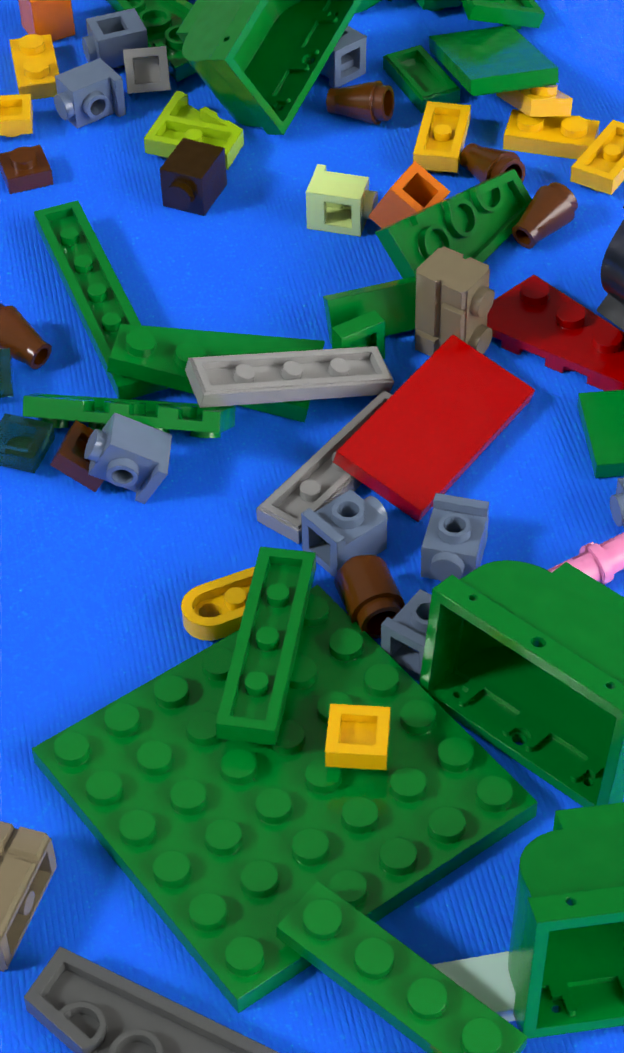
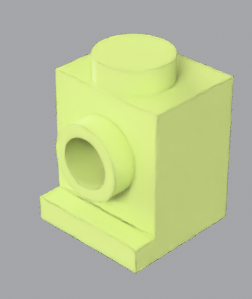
[306,164,378,237]

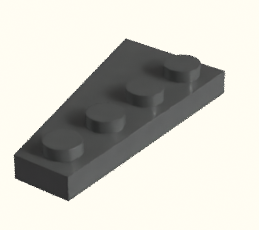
[24,947,279,1053]

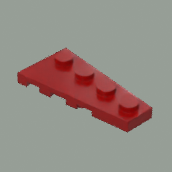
[487,275,624,391]

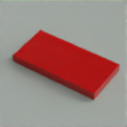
[333,334,535,522]

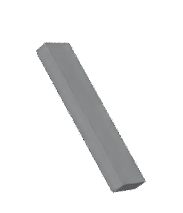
[185,346,394,408]
[256,390,392,544]

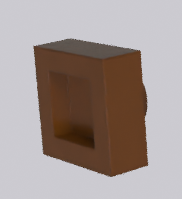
[0,145,53,194]
[50,420,104,492]

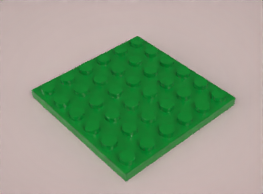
[32,585,538,1013]

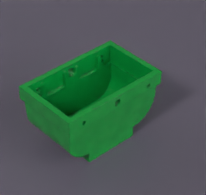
[176,0,362,135]
[419,560,624,807]
[508,802,624,1039]

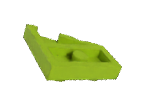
[144,91,244,170]

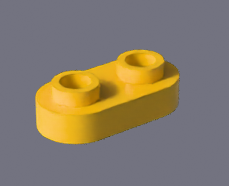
[181,567,255,641]

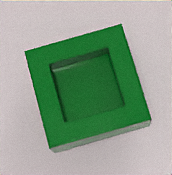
[331,310,385,359]

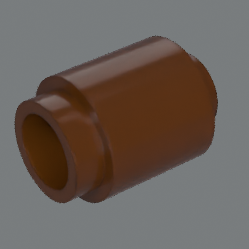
[334,555,405,639]

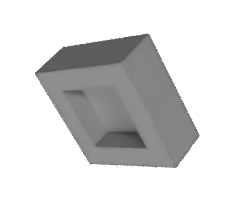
[123,46,170,94]

